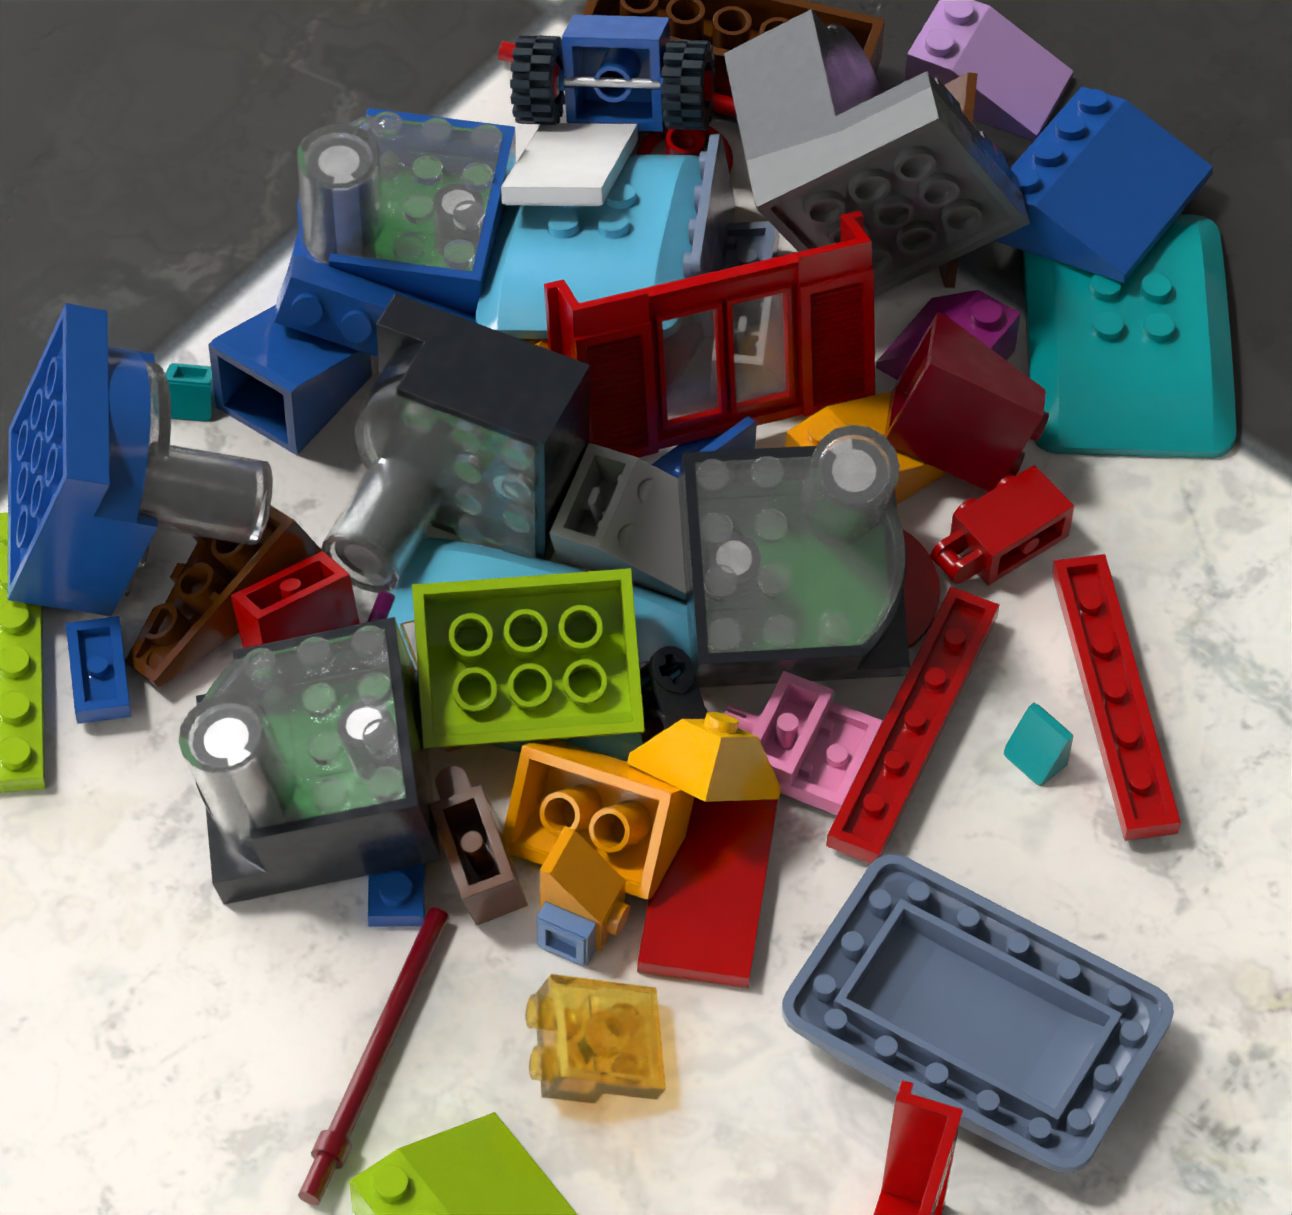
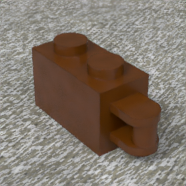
[429,766,528,926]

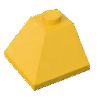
[627,712,781,802]

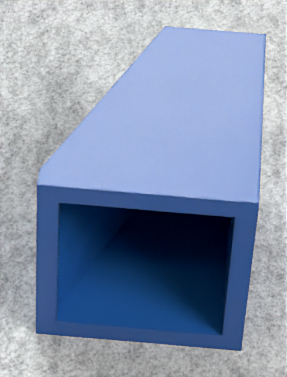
[208,305,372,456]

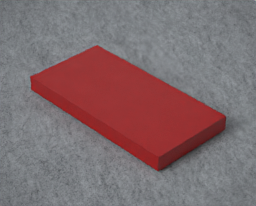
[637,797,779,988]

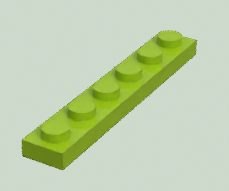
[0,512,46,793]

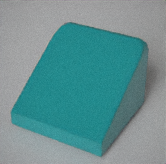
[160,363,215,421]
[1003,702,1073,786]

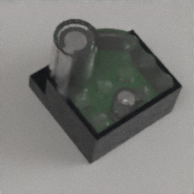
[321,293,590,593]
[678,425,910,688]
[178,617,441,905]

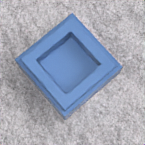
[537,901,596,966]

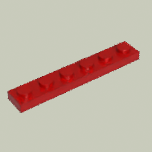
[1052,554,1181,841]
[826,586,1000,864]

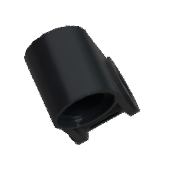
[639,646,708,744]

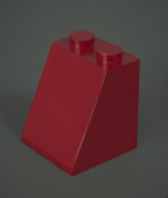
[883,312,1049,492]

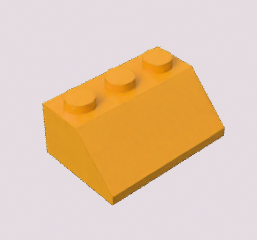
[503,739,695,900]

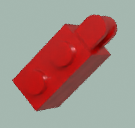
[930,465,1074,586]

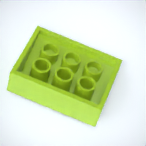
[412,568,645,749]
[349,1112,578,1215]

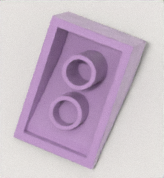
[904,0,1073,141]

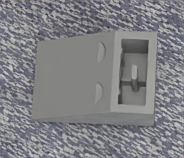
[549,443,686,600]

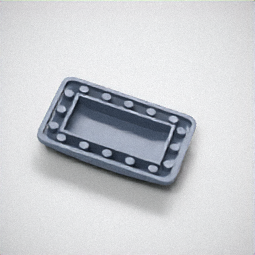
[782,854,1174,1173]

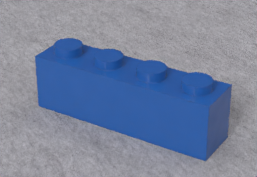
[274,254,476,357]

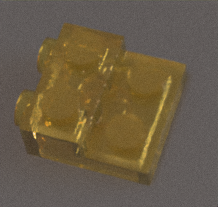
[525,974,666,1104]

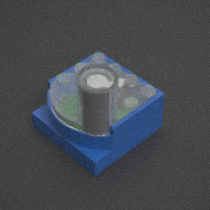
[288,108,516,316]
[7,303,273,616]

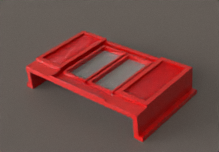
[544,210,876,458]

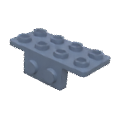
[683,134,780,337]

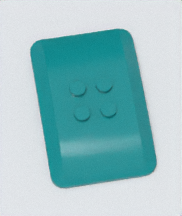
[1023,214,1236,458]

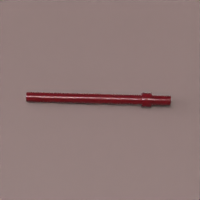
[298,907,450,1205]

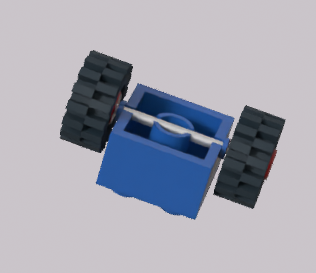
[510,15,716,132]

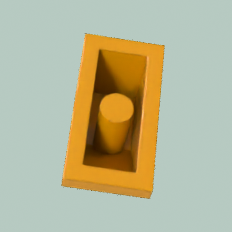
[540,826,630,952]

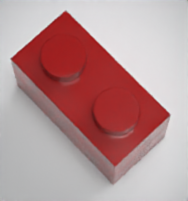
[231,551,360,648]

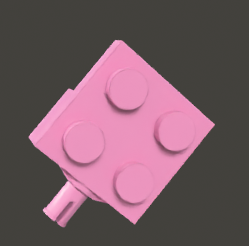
[725,671,883,815]

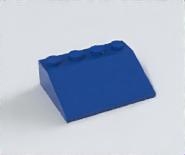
[994,86,1213,283]

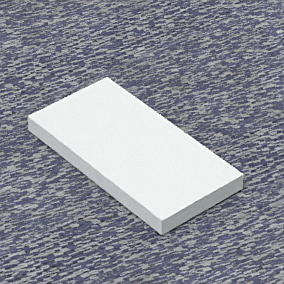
[501,123,638,206]

